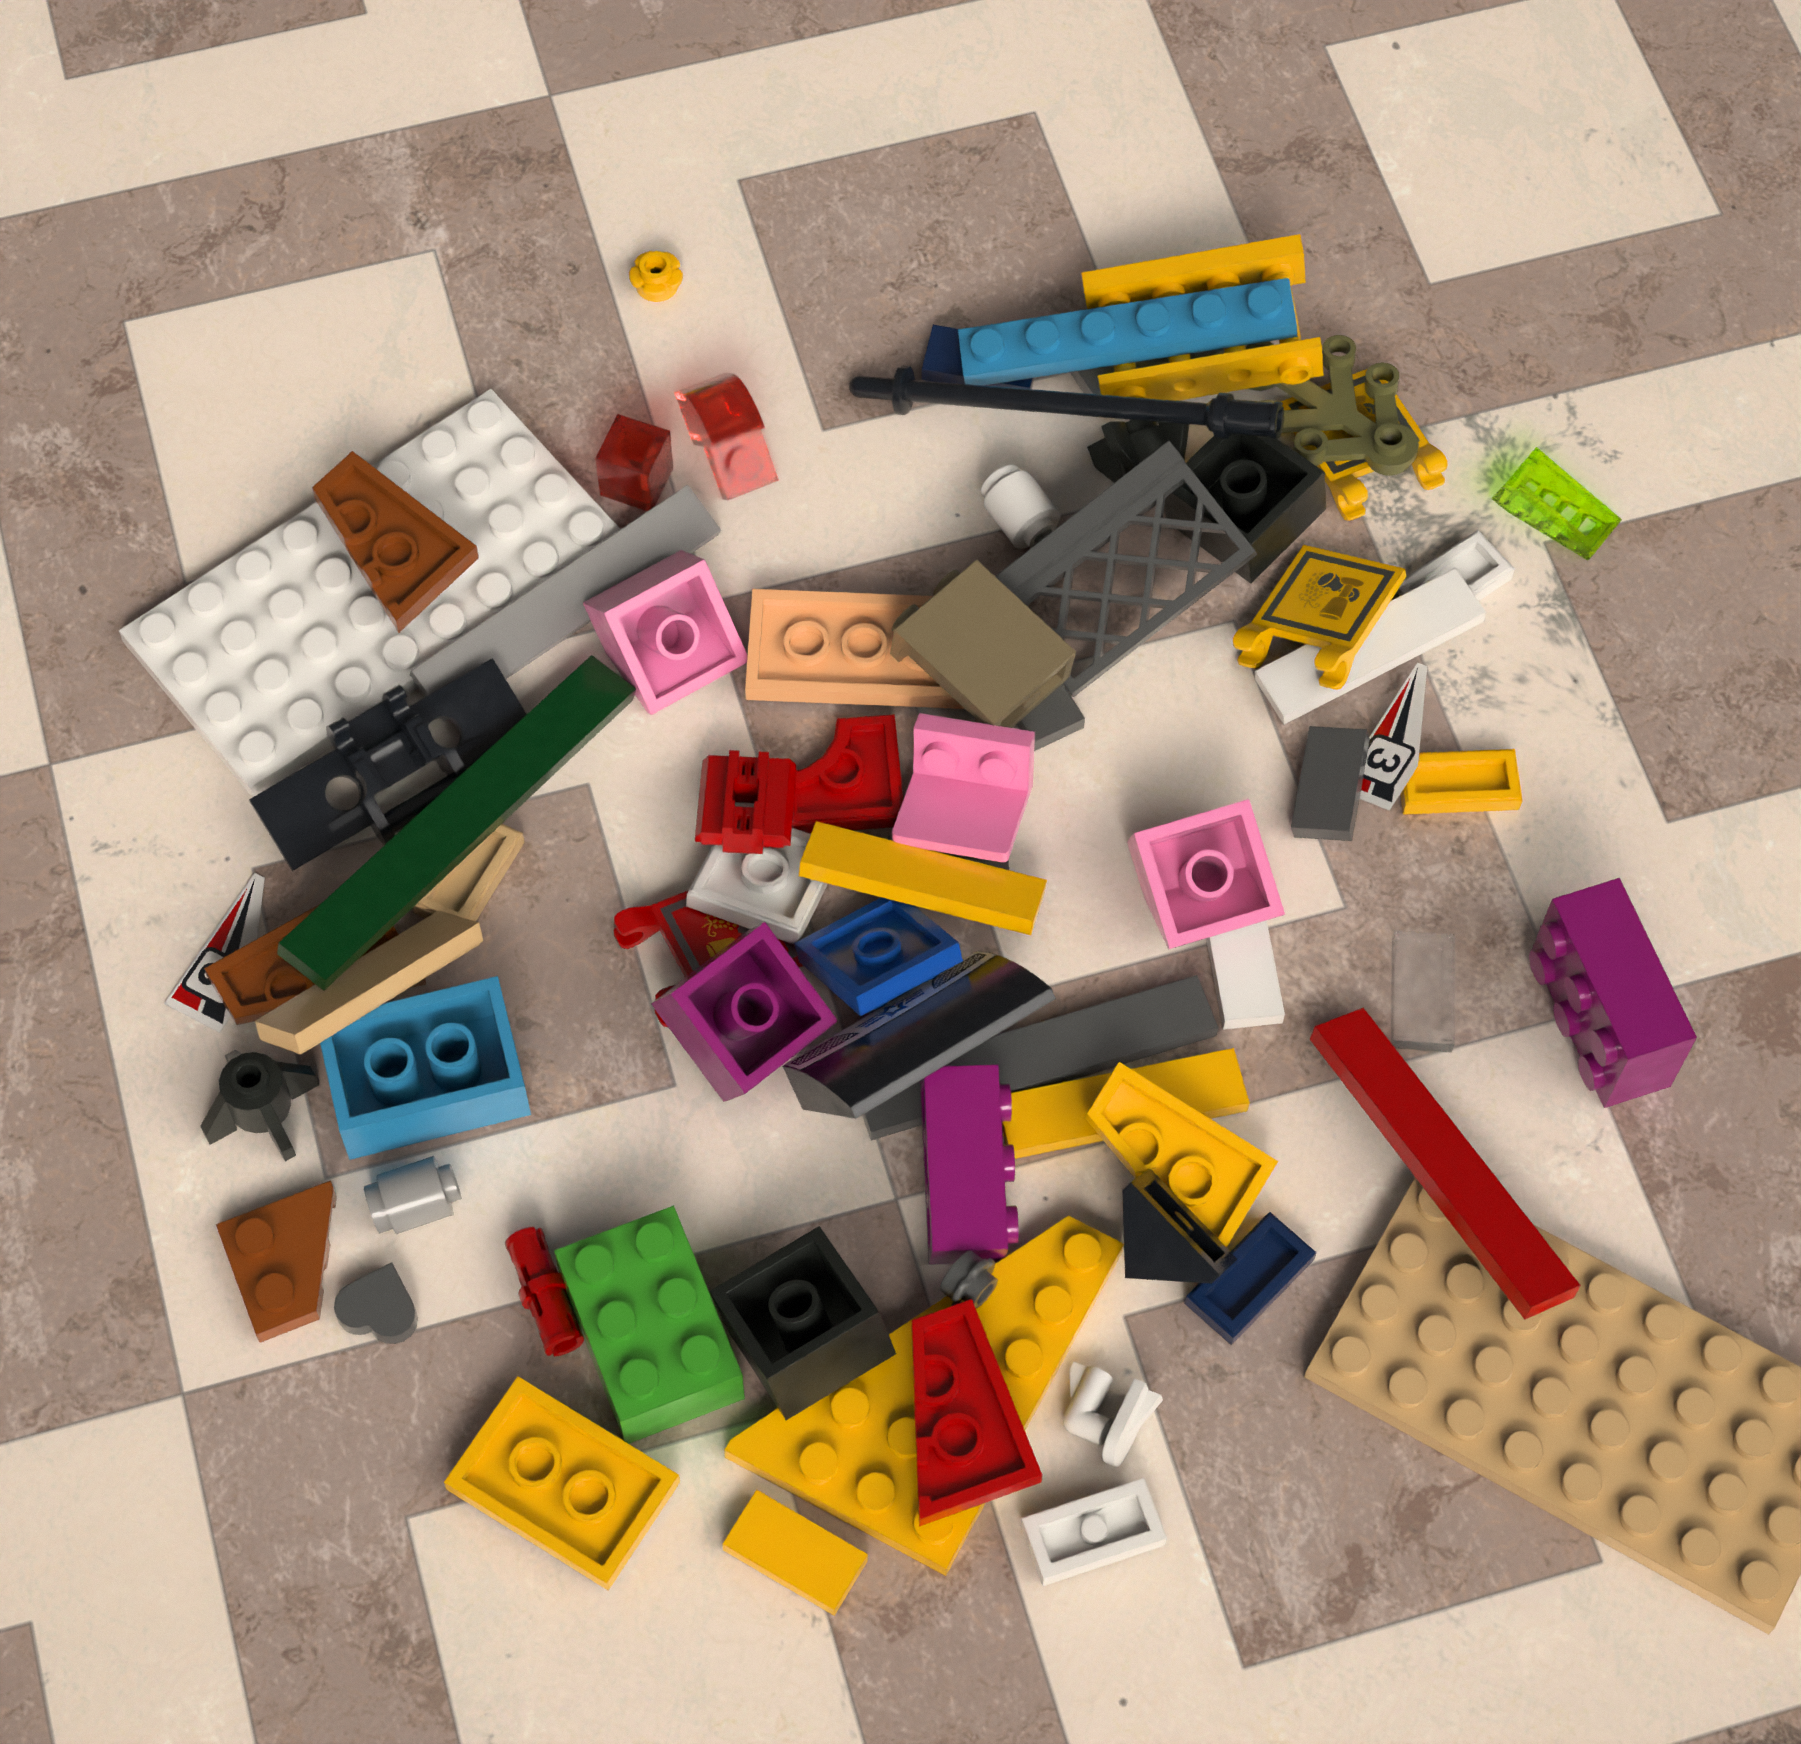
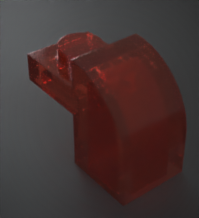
[674,373,779,500]

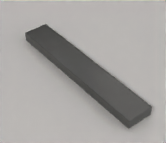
[862,975,1219,1140]

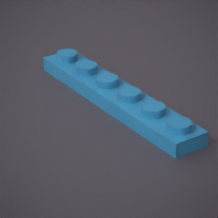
[958,278,1298,386]

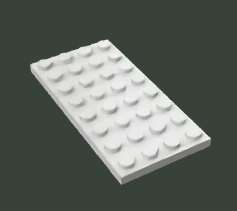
[119,389,621,797]

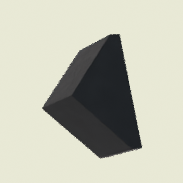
[1122,1168,1238,1284]

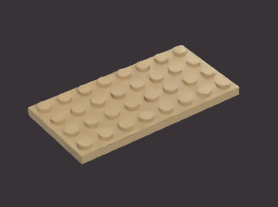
[1304,1178,1801,1635]

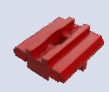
[695,750,796,854]

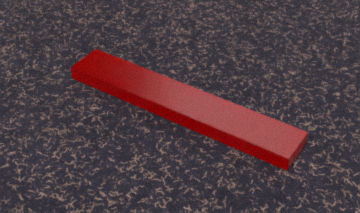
[1310,1008,1581,1320]

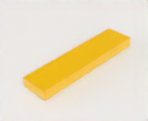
[799,821,1047,935]
[1001,1048,1250,1159]

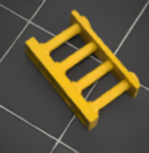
[1081,234,1324,401]

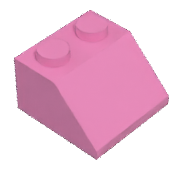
[583,550,748,715]
[1127,799,1285,950]

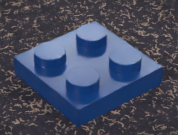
[794,897,963,1016]

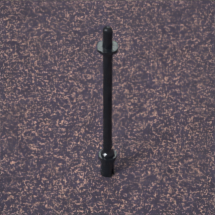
[849,365,1284,439]

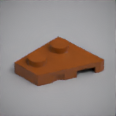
[216,1180,337,1343]

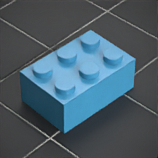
[320,976,531,1160]

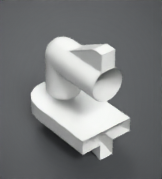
[1063,1361,1163,1467]

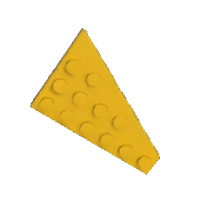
[724,1215,1124,1576]

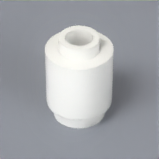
[981,464,1061,549]

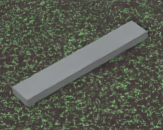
[410,485,721,722]

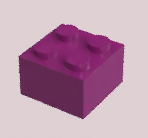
[651,922,838,1102]

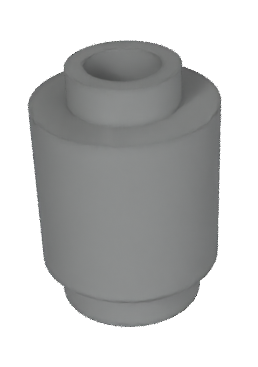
[364,1156,462,1234]

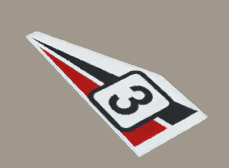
[1360,663,1427,811]
[164,873,265,1033]

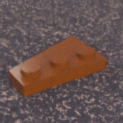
[312,451,479,633]
[204,903,426,1025]

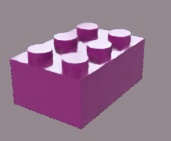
[1529,878,1697,1108]

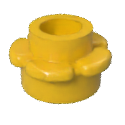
[629,251,683,302]

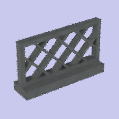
[995,441,1257,697]

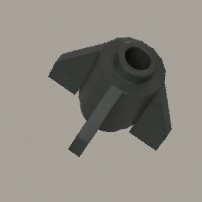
[1087,420,1189,483]
[200,1050,319,1162]

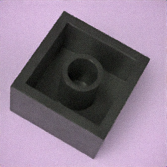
[1165,433,1326,583]
[709,1226,896,1420]

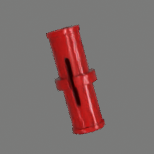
[505,1227,584,1357]

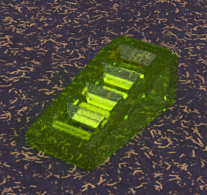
[1491,447,1622,561]

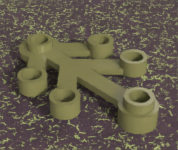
[1246,335,1419,476]

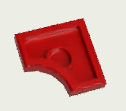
[792,714,903,834]

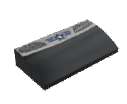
[782,951,1056,1119]

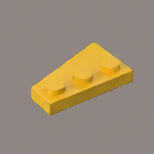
[1084,1062,1278,1248]

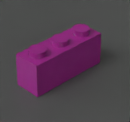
[920,1065,1019,1265]

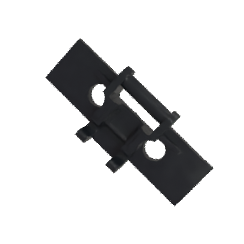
[249,658,527,871]

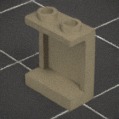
[890,559,1076,728]

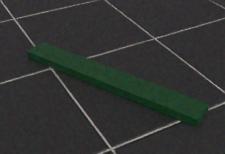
[277,655,636,991]

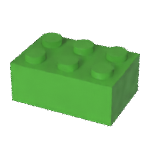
[554,1205,745,1444]

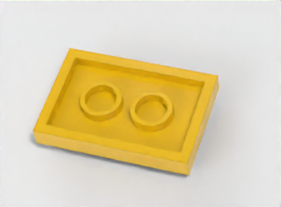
[444,1376,680,1591]

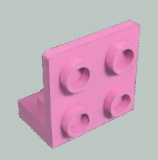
[892,713,1035,862]

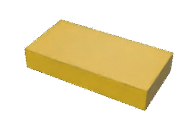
[1400,749,1523,815]
[722,1489,868,1616]

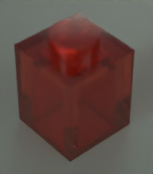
[595,414,673,511]

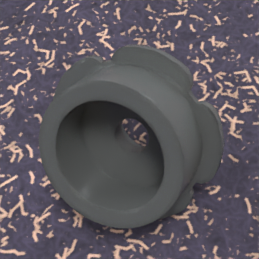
[940,1250,998,1309]

